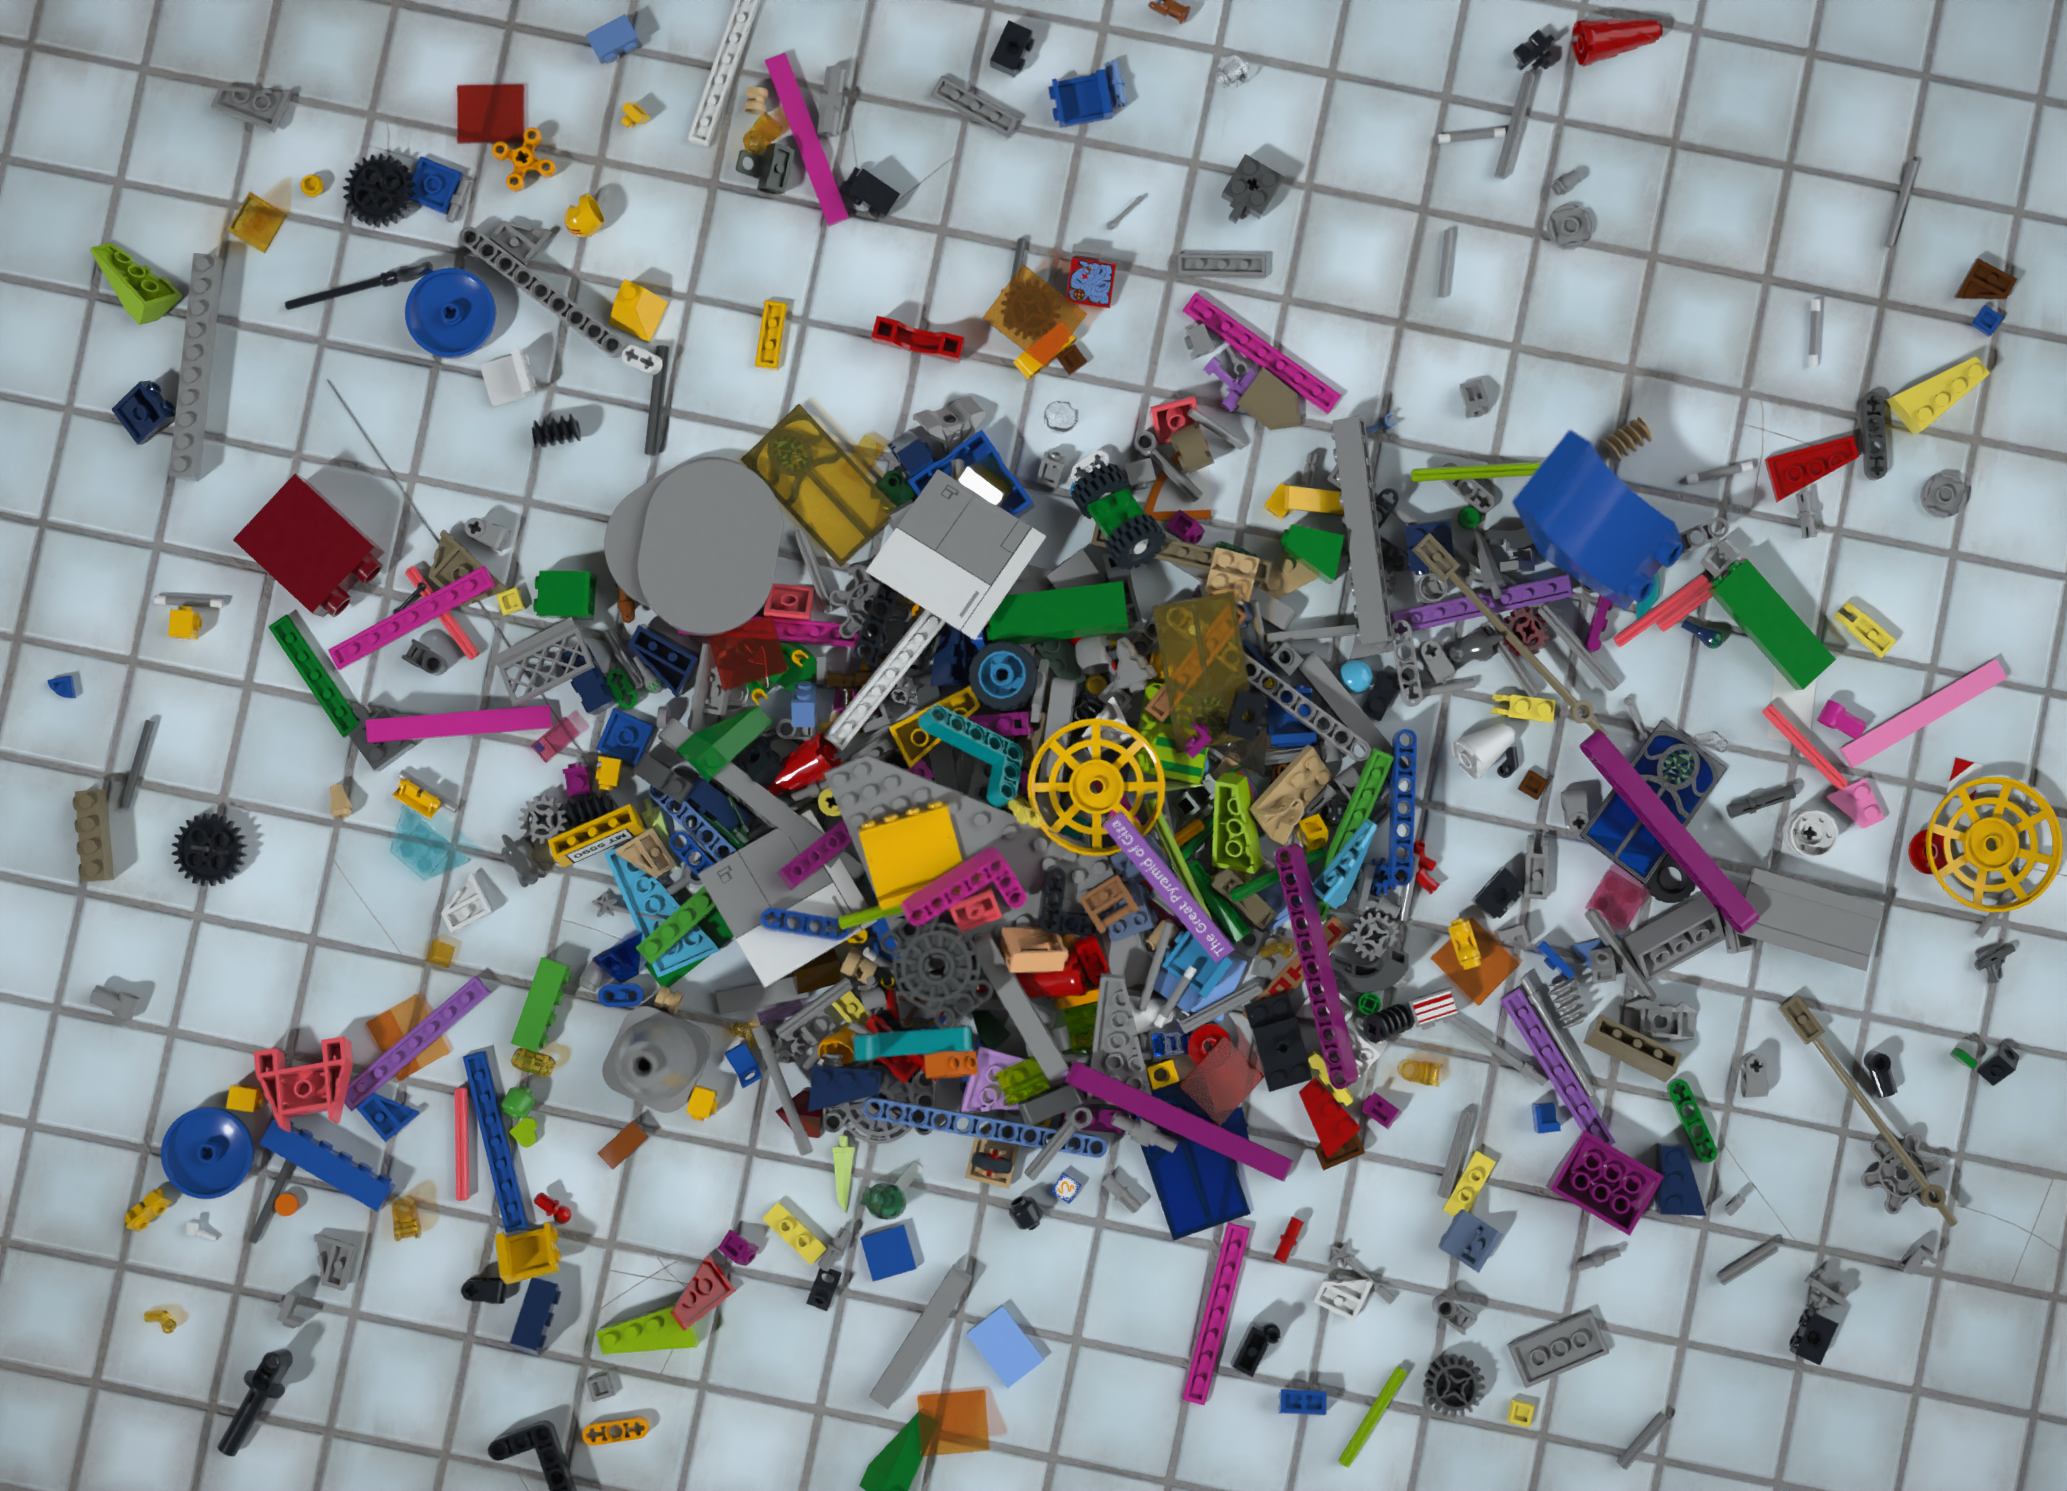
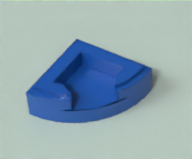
[47,676,76,698]

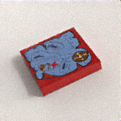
[1066,257,1116,308]

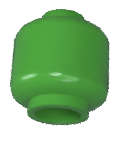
[501,1085,536,1121]

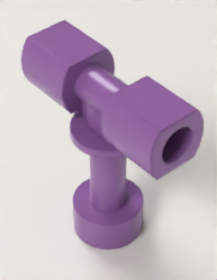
[1203,356,1257,413]

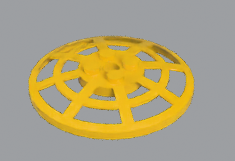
[1028,718,1165,856]
[1926,777,2063,912]

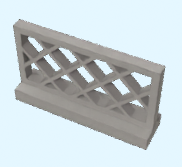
[492,617,594,707]

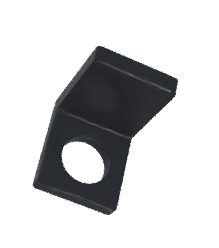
[1977,1041,2019,1086]
[806,1268,842,1311]

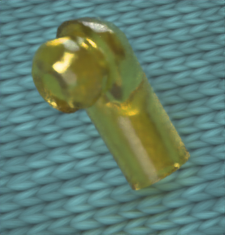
[1259,943,1293,959]
[729,1022,758,1049]
[144,1310,177,1334]

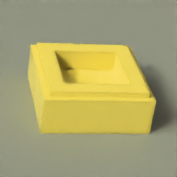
[496,587,526,616]
[1506,1399,1535,1428]

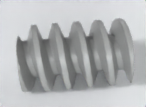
[1546,978,1588,1029]

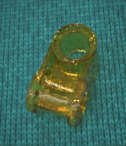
[743,112,783,155]
[1397,1059,1443,1087]
[392,1195,421,1241]

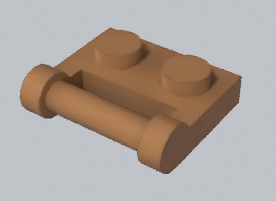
[1079,874,1140,934]

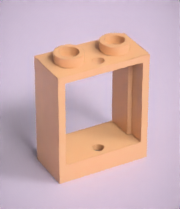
[999,926,1068,973]

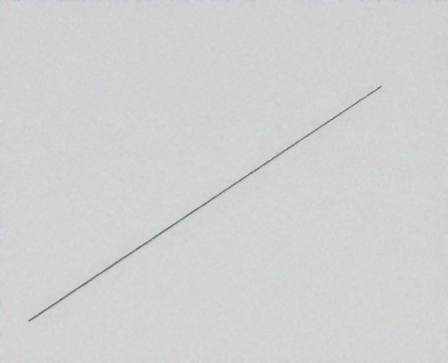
[327,379,638,836]

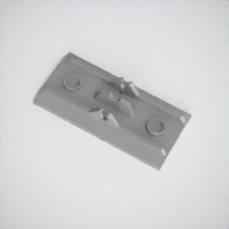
[1735,868,1885,971]

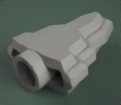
[1114,637,1157,693]

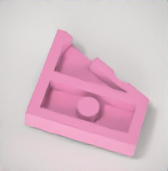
[1824,778,1885,828]

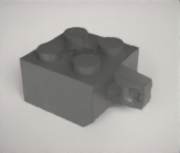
[1221,154,1284,224]
[348,704,416,771]

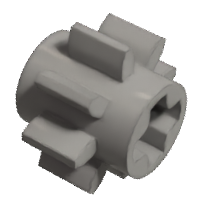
[889,676,918,705]

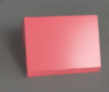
[1149,396,1200,445]
[764,583,814,621]
[949,884,1003,932]

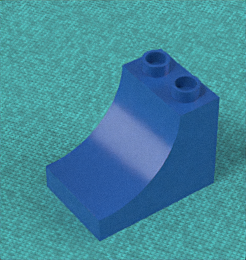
[1512,430,1683,611]

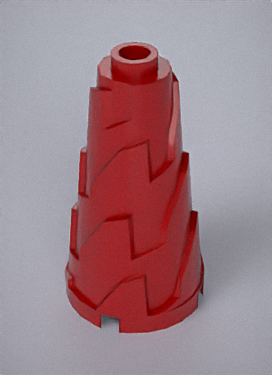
[1572,19,1663,67]
[758,733,842,795]
[1015,951,1087,999]

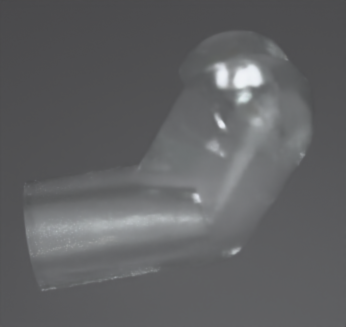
[1694,731,1728,753]

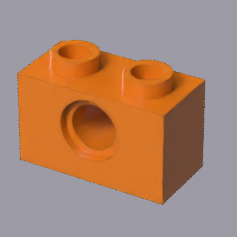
[924,1052,978,1078]

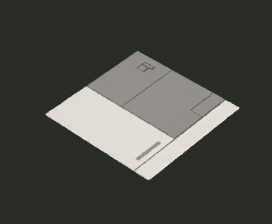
[866,469,1046,640]
[698,810,877,987]

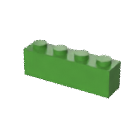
[636,886,717,964]
[511,957,572,1052]

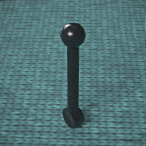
[393,582,426,614]

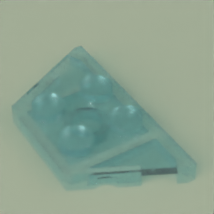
[389,804,470,881]

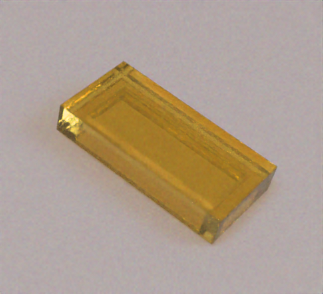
[840,434,884,484]

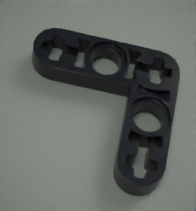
[1375,488,1409,572]
[1038,866,1102,936]

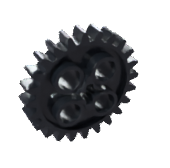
[343,154,416,228]
[171,813,248,886]

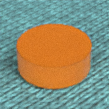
[275,1193,299,1216]

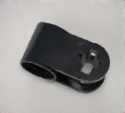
[461,1277,507,1304]

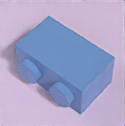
[586,14,641,64]
[791,681,818,727]

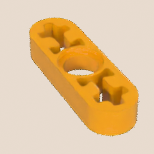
[1053,986,1099,1009]
[582,1416,650,1446]

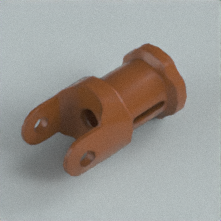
[1148,0,1191,25]
[616,583,638,623]

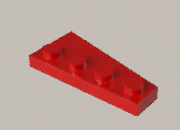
[1764,435,1859,502]

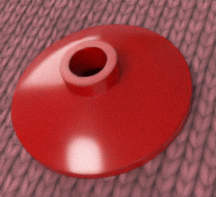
[1908,829,1947,875]
[1188,1024,1231,1069]

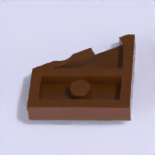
[1954,258,2017,299]
[1314,1112,1365,1171]

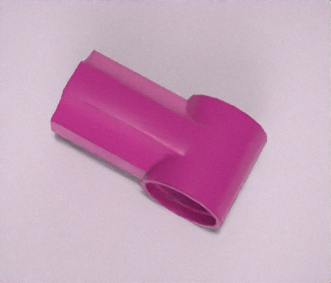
[1817,700,1866,739]

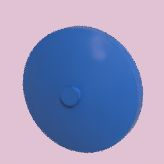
[405,268,496,359]
[161,1107,254,1199]

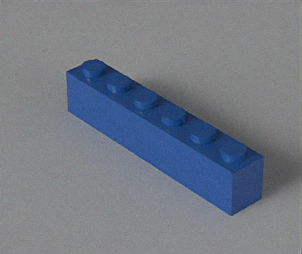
[259,1119,396,1212]

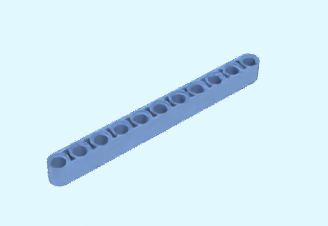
[862,1097,1107,1158]

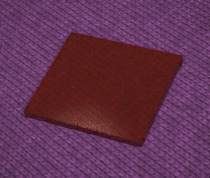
[456,84,525,144]
[707,615,788,691]
[1179,1036,1265,1126]

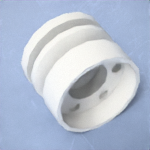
[1782,809,1839,858]

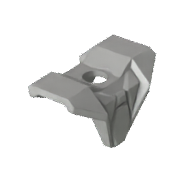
[913,396,986,455]
[1623,998,1697,1043]

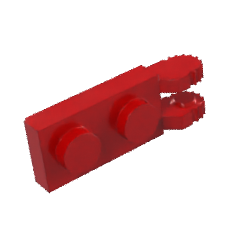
[1074,934,1111,988]

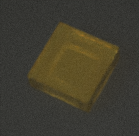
[426,940,456,968]

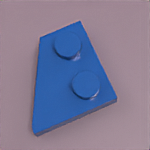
[356,1093,420,1142]

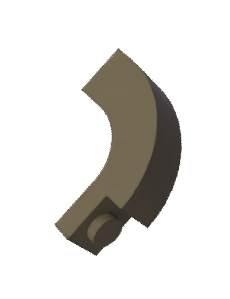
[1211,868,1278,930]

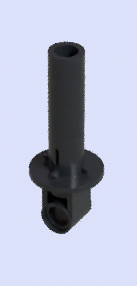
[217,1349,293,1457]

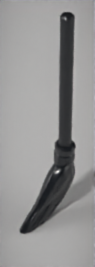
[285,262,433,310]

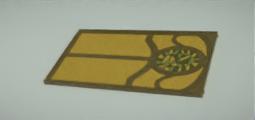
[741,404,895,567]
[1152,591,1257,753]

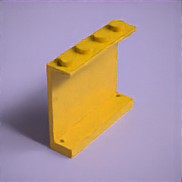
[857,800,963,910]

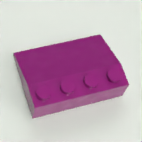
[1546,1130,1664,1236]

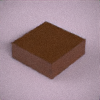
[1056,344,1088,376]
[1517,770,1548,800]

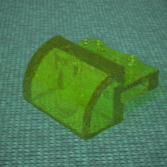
[1064,1001,1098,1053]

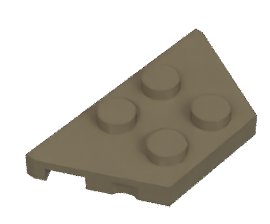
[428,529,508,607]

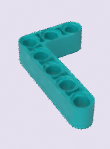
[918,705,1023,808]
[853,1026,973,1060]

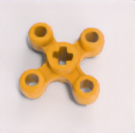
[492,127,557,192]

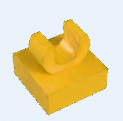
[621,102,651,128]

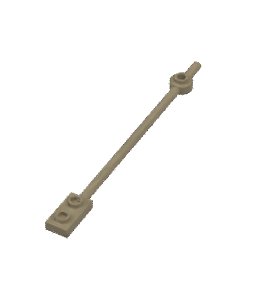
[1411,533,1608,736]
[1778,995,1958,1227]

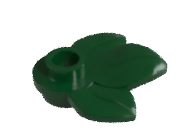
[870,470,915,515]

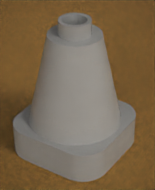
[602,1005,712,1113]

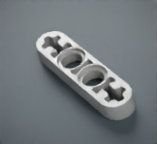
[1391,620,1422,707]

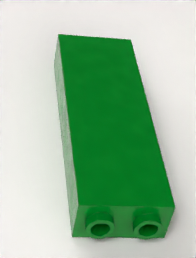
[1707,559,1836,690]
[987,581,1129,645]

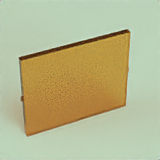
[983,264,1087,368]

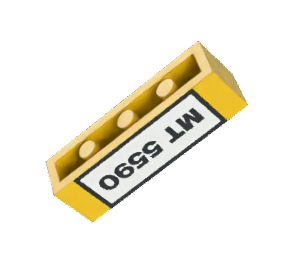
[548,804,645,868]

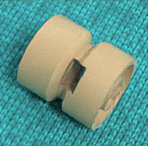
[840,946,879,985]

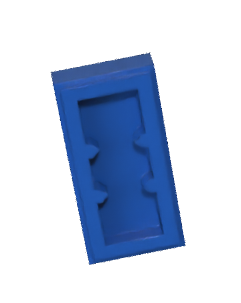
[1534,940,1575,979]

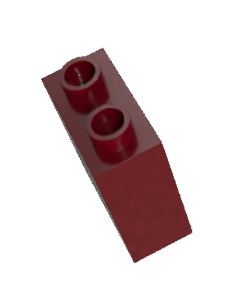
[233,474,384,618]

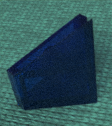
[592,933,642,983]

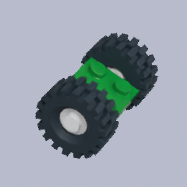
[1071,463,1166,570]

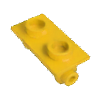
[392,779,442,819]
[124,1188,173,1232]

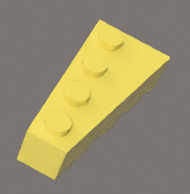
[1885,356,1990,435]

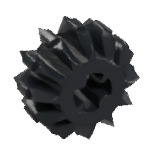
[1072,690,1103,730]

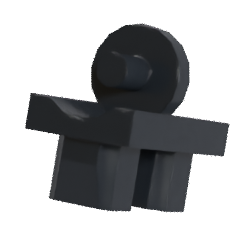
[1512,29,1555,71]

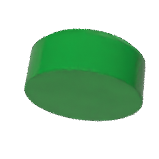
[1457,506,1480,530]

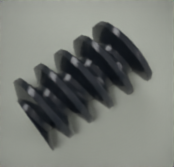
[532,414,581,449]
[565,790,615,827]
[1363,1004,1414,1043]

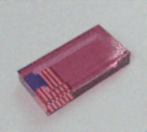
[531,717,581,763]

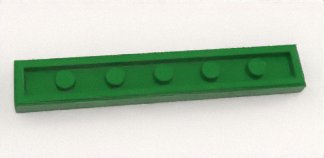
[268,614,360,738]

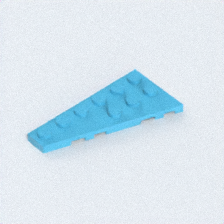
[604,846,721,978]

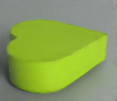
[509,1117,538,1147]

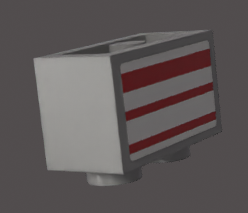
[1407,987,1461,1030]

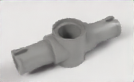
[1111,1112,1178,1153]

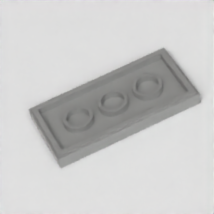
[1507,1310,1609,1388]

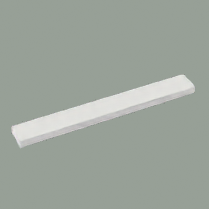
[687,0,760,148]
[824,609,946,751]

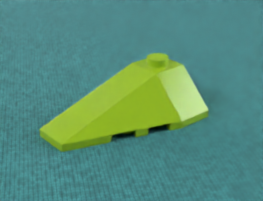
[90,243,182,325]

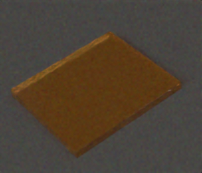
[1430,917,1520,1006]
[366,994,451,1082]
[917,1390,990,1457]

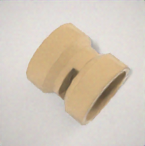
[744,86,768,115]
[654,985,684,1015]

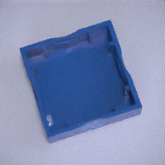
[908,430,1034,518]

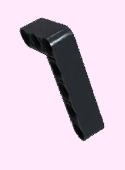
[488,1420,577,1491]

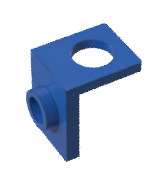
[725,1042,762,1088]

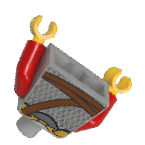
[881,976,945,1030]

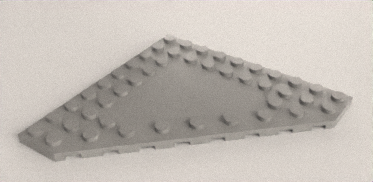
[824,754,1114,972]

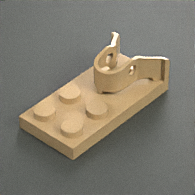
[1249,745,1333,845]

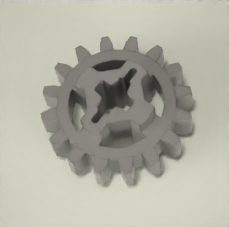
[518,795,568,844]
[1350,912,1400,961]

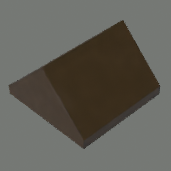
[791,948,841,995]

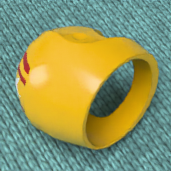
[564,193,605,238]

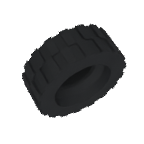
[1644,853,1695,903]

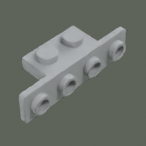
[687,643,734,733]

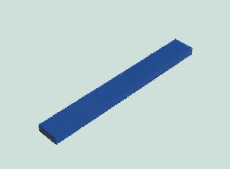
[463,1051,529,1233]

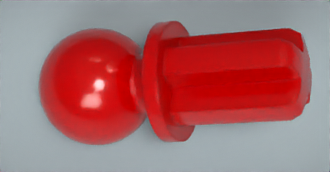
[533,1192,571,1224]

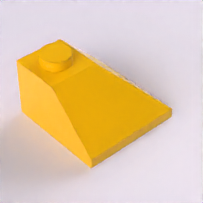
[609,279,668,343]

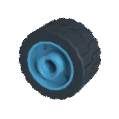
[968,641,1039,712]

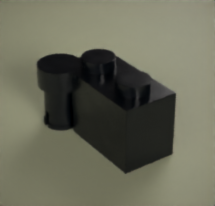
[839,167,900,219]
[1230,1322,1280,1378]

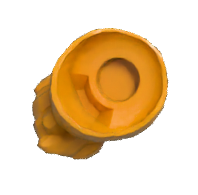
[818,1025,859,1064]

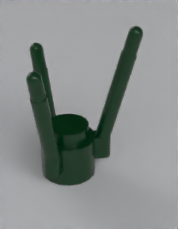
[697,795,750,849]

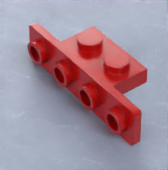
[866,1014,939,1084]

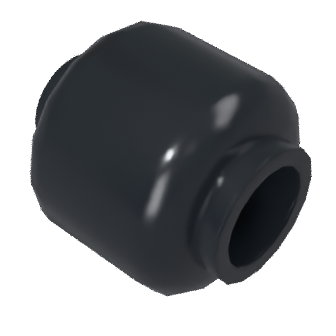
[1322,799,1349,829]
[1009,1195,1042,1230]

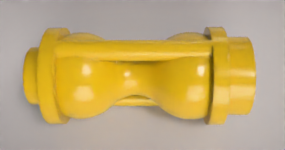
[1447,918,1482,970]

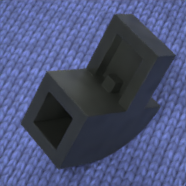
[1171,771,1218,821]

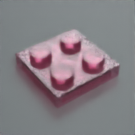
[1585,869,1648,931]

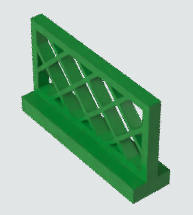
[1175,859,1251,945]

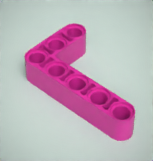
[902,847,1026,926]

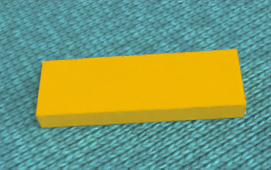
[755,300,788,370]
[1284,486,1344,516]

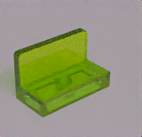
[995,1056,1050,1107]

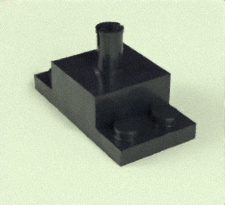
[1243,992,1313,1092]

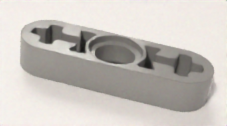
[1441,463,1495,513]

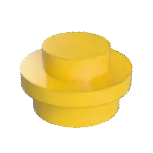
[301,174,324,197]
[1085,675,1107,697]

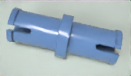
[1104,60,1128,108]

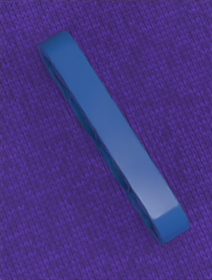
[760,908,849,941]

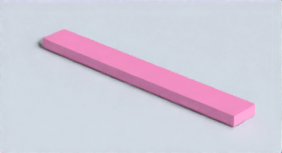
[1840,659,2007,768]

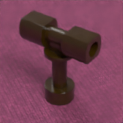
[824,670,872,716]

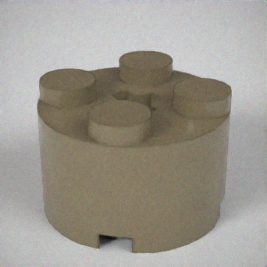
[1169,422,1214,473]

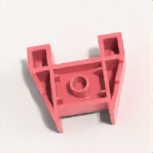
[254,1036,353,1132]

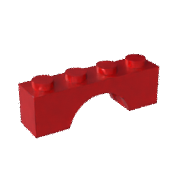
[871,316,965,364]

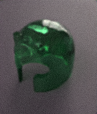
[861,1183,906,1220]

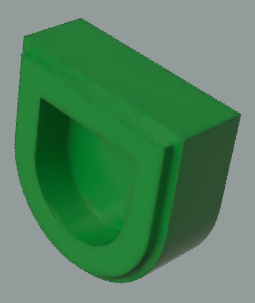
[1950,1047,1978,1070]

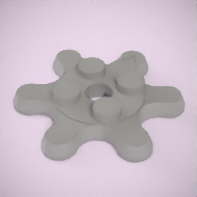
[829,565,912,647]
[1861,1132,1944,1214]

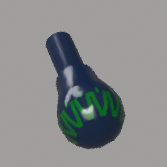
[1681,619,1724,649]

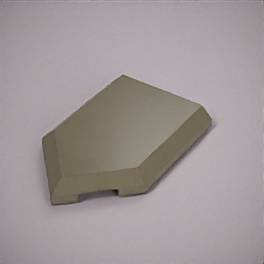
[1236,367,1302,430]

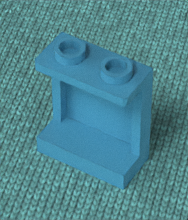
[1161,929,1233,998]

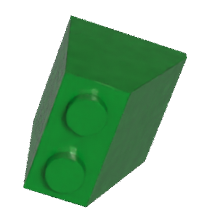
[1280,524,1344,584]
[533,571,597,621]

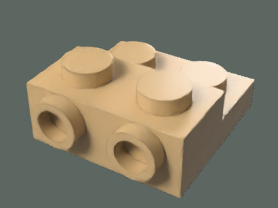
[1204,547,1260,606]

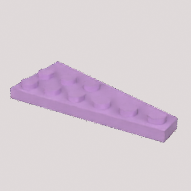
[959,1046,1098,1113]

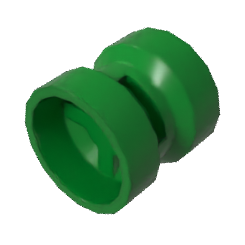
[1356,992,1381,1015]

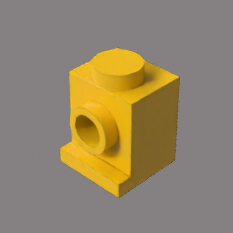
[596,756,623,791]

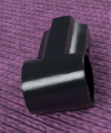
[1864,1051,1898,1098]

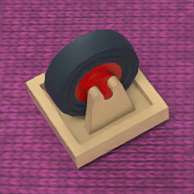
[965,1137,1020,1189]

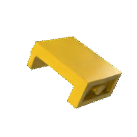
[495,1222,561,1284]

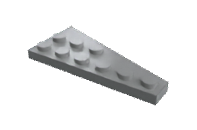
[1086,973,1152,1105]

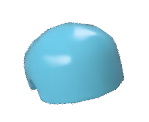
[1338,660,1374,694]

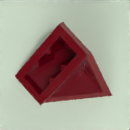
[775,1090,823,1138]

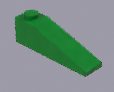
[677,705,774,782]
[859,1411,939,1491]

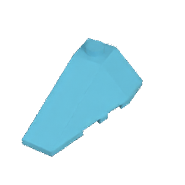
[1312,818,1377,909]

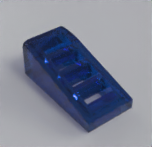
[1152,1031,1193,1057]

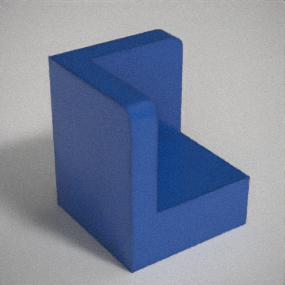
[1531,1102,1561,1134]

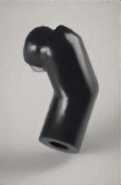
[1497,747,1519,778]

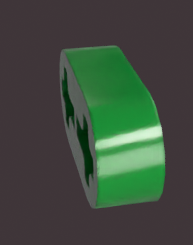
[607,669,639,709]

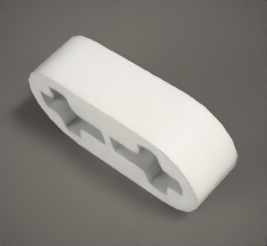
[622,345,663,375]
[1071,450,1110,484]

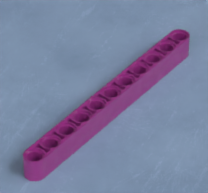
[1579,730,1760,934]
[1275,843,1358,1090]
[1065,1060,1294,1182]

